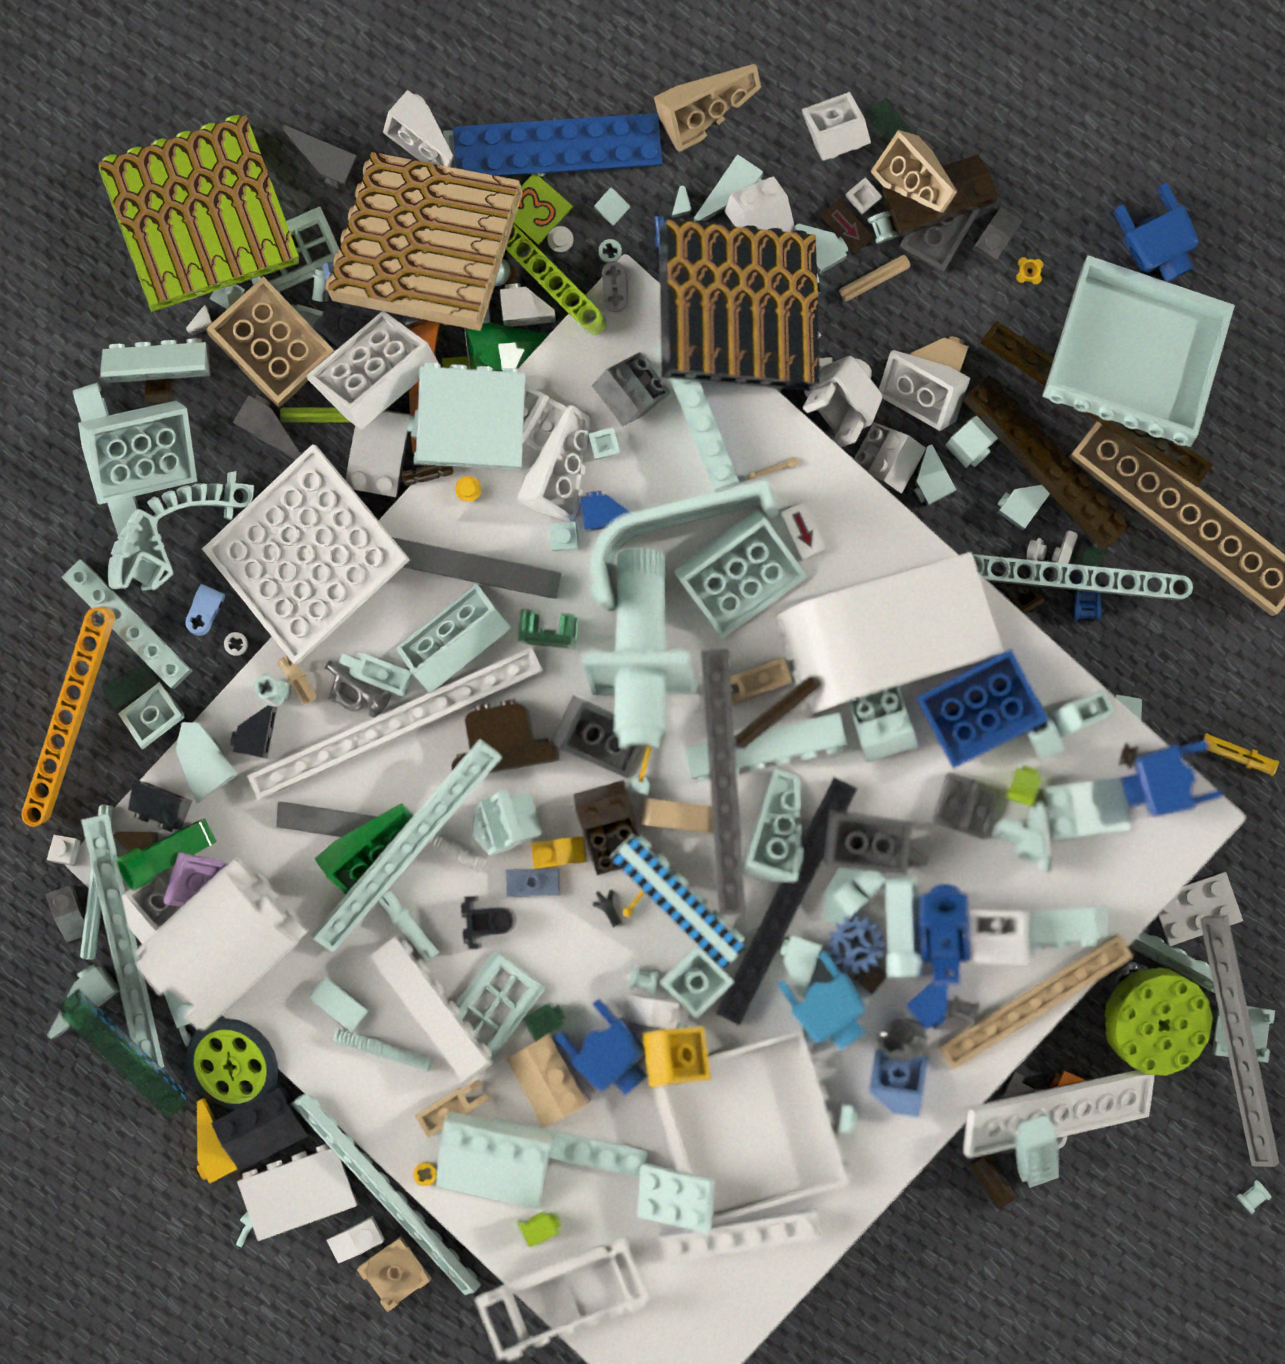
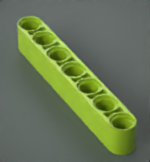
[505,224,607,335]

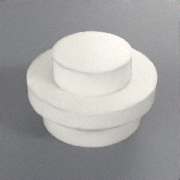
[548,226,573,252]

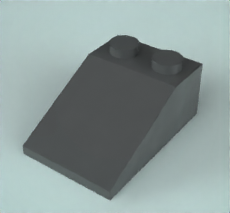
[551,695,643,778]
[824,810,913,875]

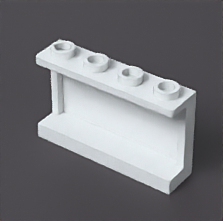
[237,1143,358,1241]

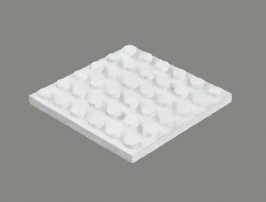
[202,444,410,665]

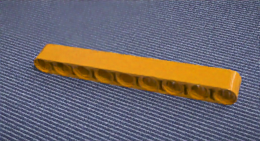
[21,606,115,827]

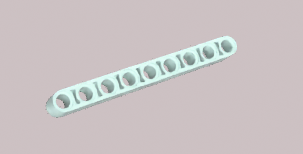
[972,555,1193,600]

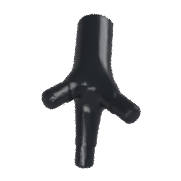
[593,890,622,928]

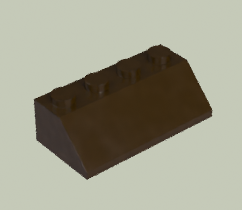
[881,154,998,238]

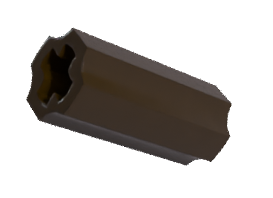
[969,1154,1017,1209]

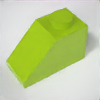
[1006,765,1042,807]

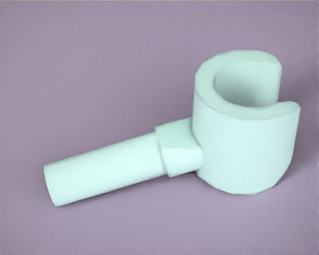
[236,1211,253,1247]

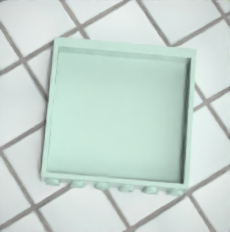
[1042,255,1235,447]

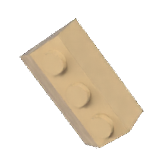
[506,1033,590,1128]

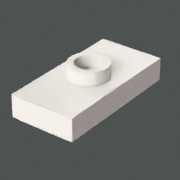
[1049,531,1078,582]

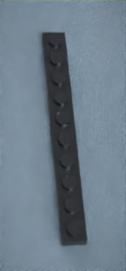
[716,777,858,1026]

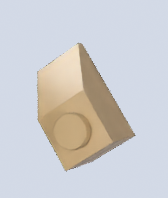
[910,336,969,372]

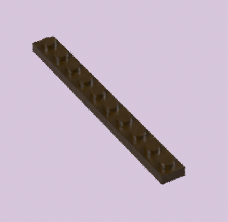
[981,320,1213,487]

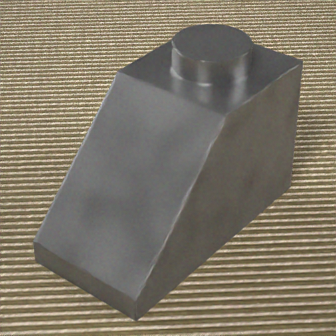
[972,207,1022,264]
[45,885,85,943]

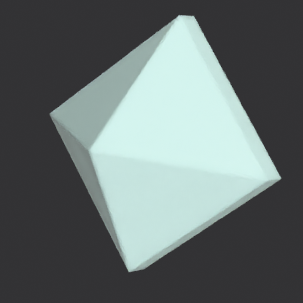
[210,285,245,309]

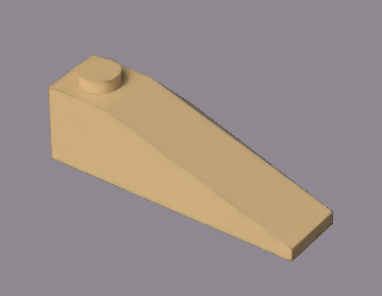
[654,64,761,152]
[871,130,957,213]

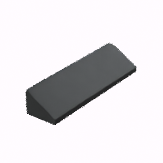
[276,801,377,837]

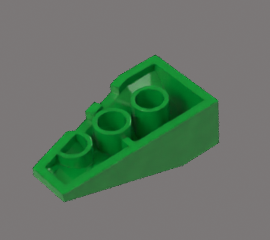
[465,322,549,372]
[314,803,414,894]

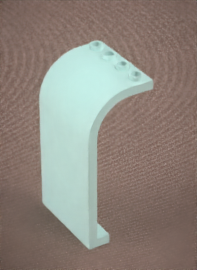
[589,479,779,612]

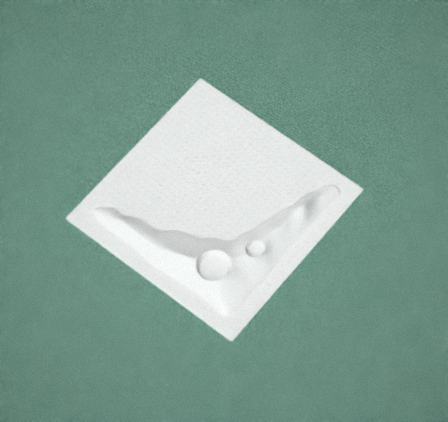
[66,254,1245,1364]

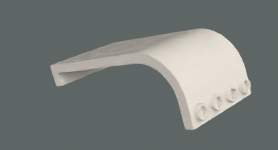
[775,552,1004,716]

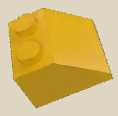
[643,1027,711,1087]

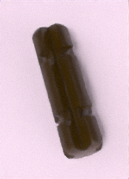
[402,465,453,486]

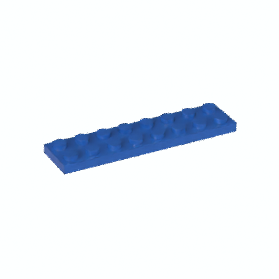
[453,113,662,177]

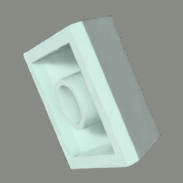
[118,682,184,749]
[660,946,734,1019]

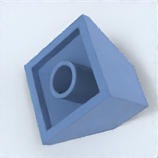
[869,1049,928,1118]

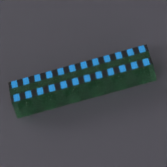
[59,988,188,1119]

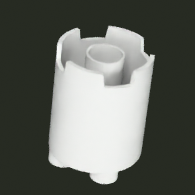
[134,858,309,1030]

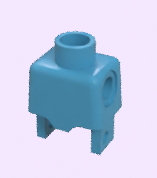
[777,950,866,1051]

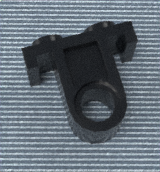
[461,896,517,949]

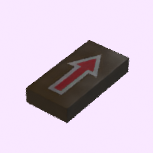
[820,199,874,255]

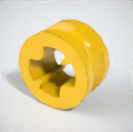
[413,1162,438,1186]

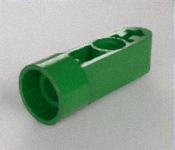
[116,818,217,891]

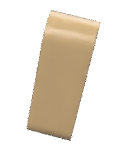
[640,798,713,833]

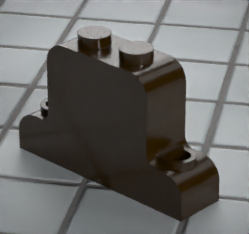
[451,699,559,774]

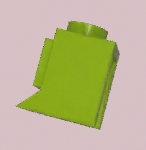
[517,1210,562,1248]

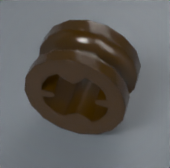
[1118,743,1138,769]

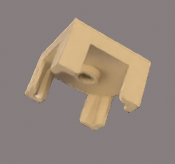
[357,1236,431,1312]

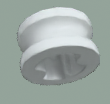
[224,632,248,656]

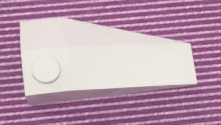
[517,405,590,522]

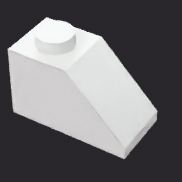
[626,995,682,1029]
[327,1216,385,1263]

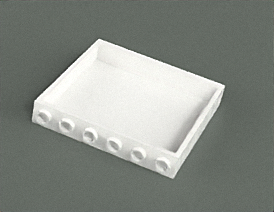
[653,1029,852,1224]

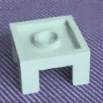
[1212,1006,1275,1063]

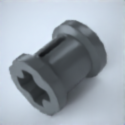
[947,995,980,1026]

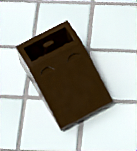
[574,780,640,875]

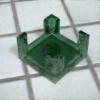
[518,609,579,649]

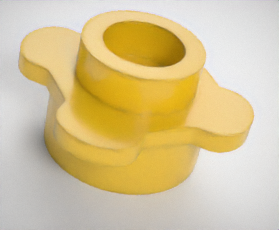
[1016,257,1043,285]

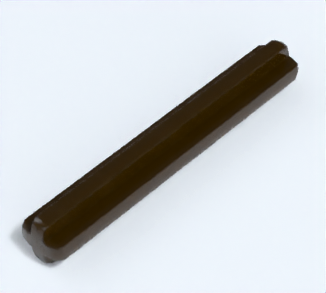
[734,675,821,749]

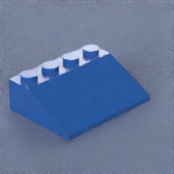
[916,649,1048,769]

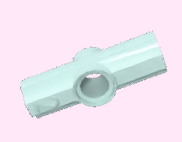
[253,674,291,705]

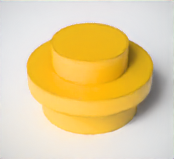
[455,476,481,502]

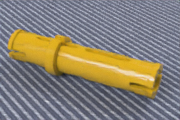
[1202,733,1279,776]

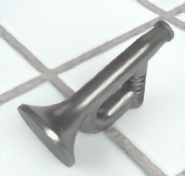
[324,660,391,718]

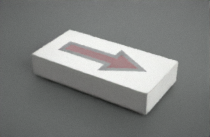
[781,501,827,561]

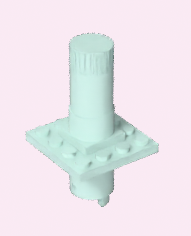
[582,548,697,748]

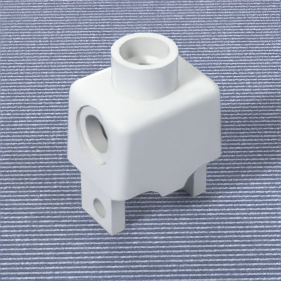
[803,356,882,448]

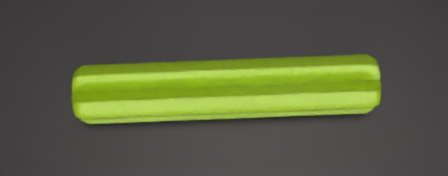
[280,407,351,423]

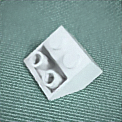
[854,422,926,494]
[969,910,1030,965]

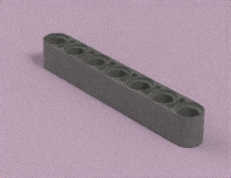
[392,537,562,599]

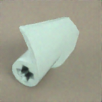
[175,722,237,803]
[823,868,887,926]

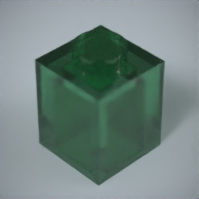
[523,1002,566,1042]

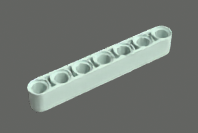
[73,382,139,535]

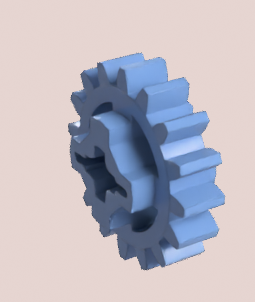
[827,915,886,974]

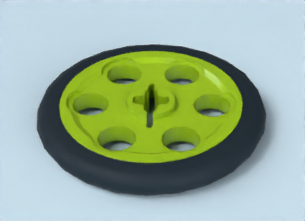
[187,1018,278,1111]

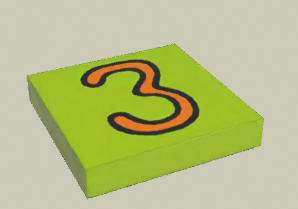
[514,174,573,246]

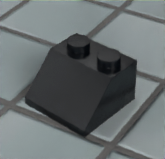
[128,780,192,832]

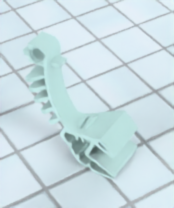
[108,471,254,591]

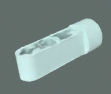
[886,876,924,977]

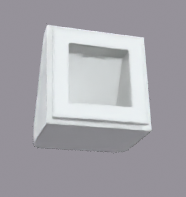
[186,305,213,335]

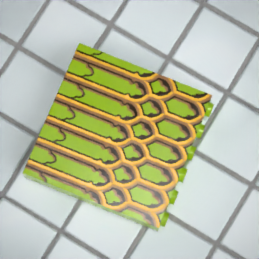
[98,115,299,312]

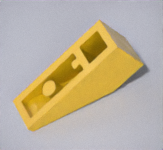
[197,1098,238,1184]

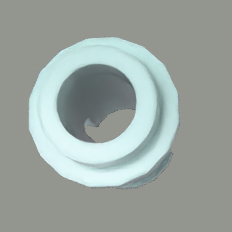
[312,268,329,302]

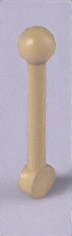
[745,457,798,481]

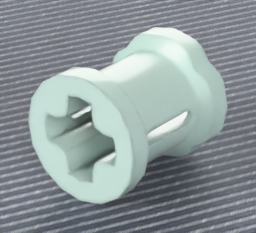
[868,211,898,244]
[629,966,660,994]
[1237,1180,1272,1214]

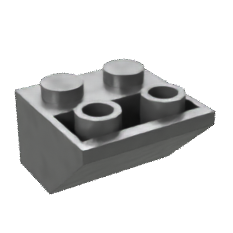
[592,352,671,426]

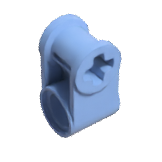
[185,584,226,636]

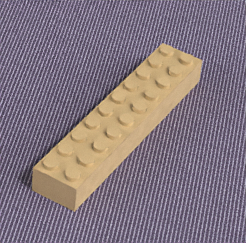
[1069,421,1285,616]

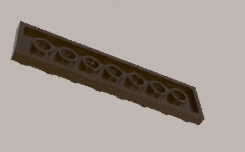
[962,375,1130,551]

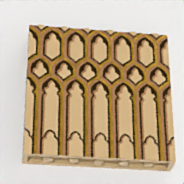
[326,152,523,331]

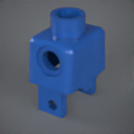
[1113,183,1199,282]
[1121,740,1222,817]
[920,884,971,985]
[554,998,648,1096]

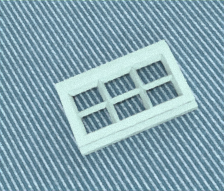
[251,207,340,292]
[455,951,546,1061]

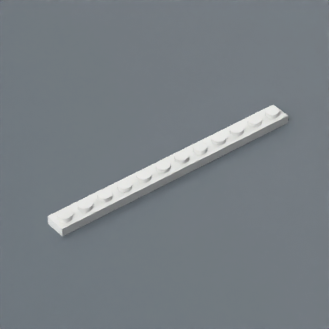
[247,647,543,800]

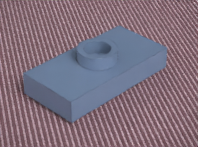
[506,869,560,896]

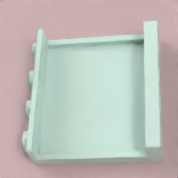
[414,363,525,470]

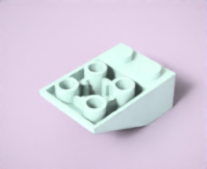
[848,685,918,762]

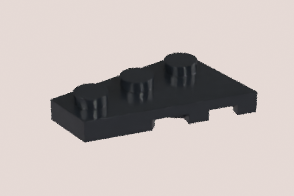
[312,307,368,349]

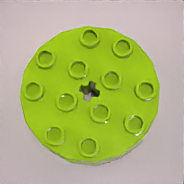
[1105,968,1213,1076]

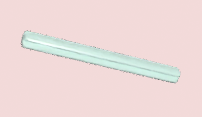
[80,805,114,960]

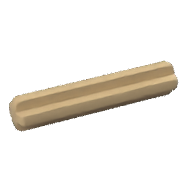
[839,255,911,302]

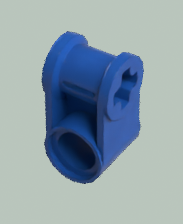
[1073,574,1101,622]

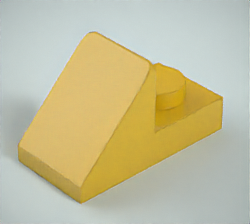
[531,836,587,869]

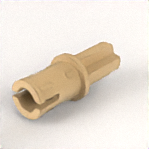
[277,655,316,704]

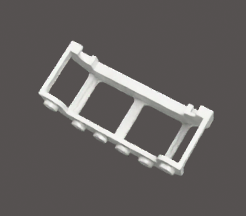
[475,1237,649,1361]

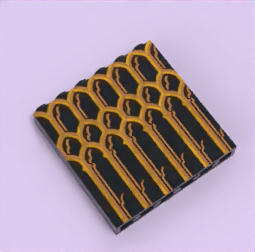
[659,218,820,391]

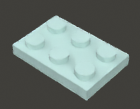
[638,1163,714,1233]

